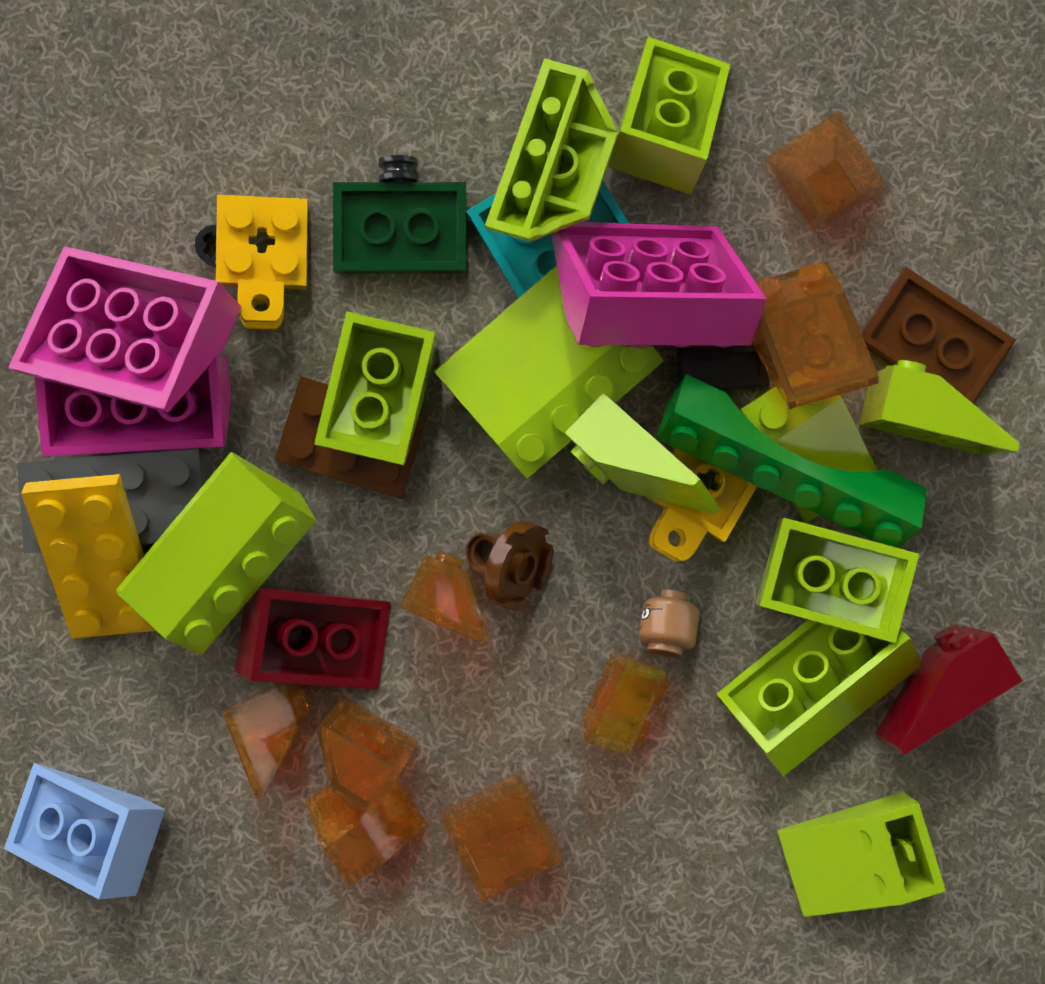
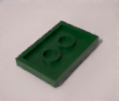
[333,182,467,274]

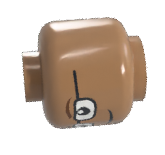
[638,590,700,658]

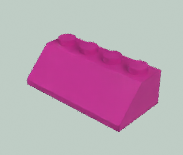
[34,355,231,457]

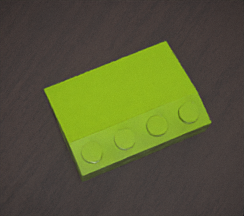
[434,266,664,479]

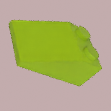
[608,37,731,195]
[314,311,438,466]
[739,360,878,523]
[859,360,1020,456]
[565,393,720,515]
[756,518,920,643]

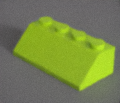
[116,452,317,655]
[716,619,923,777]

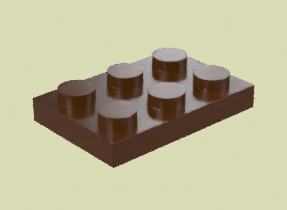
[275,376,428,499]

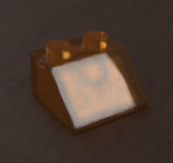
[578,646,669,755]

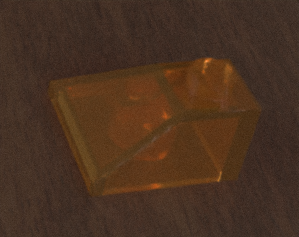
[765,111,886,232]
[400,549,491,644]
[222,683,308,798]
[316,695,418,818]
[305,751,428,887]

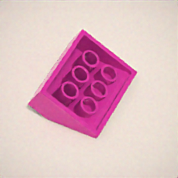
[551,222,767,348]
[8,246,242,413]

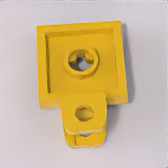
[216,195,307,331]
[646,448,757,562]

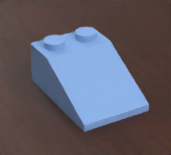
[4,763,165,899]

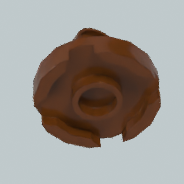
[465,520,554,611]

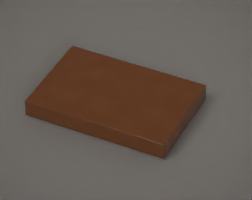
[855,267,1016,404]

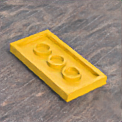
[21,474,156,639]

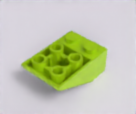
[777,792,946,917]

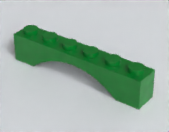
[656,374,927,548]

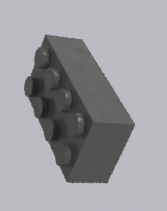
[17,448,212,553]

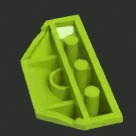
[485,58,618,242]

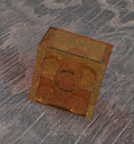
[440,769,563,902]

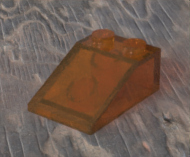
[752,261,879,409]

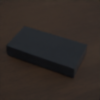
[677,342,770,391]

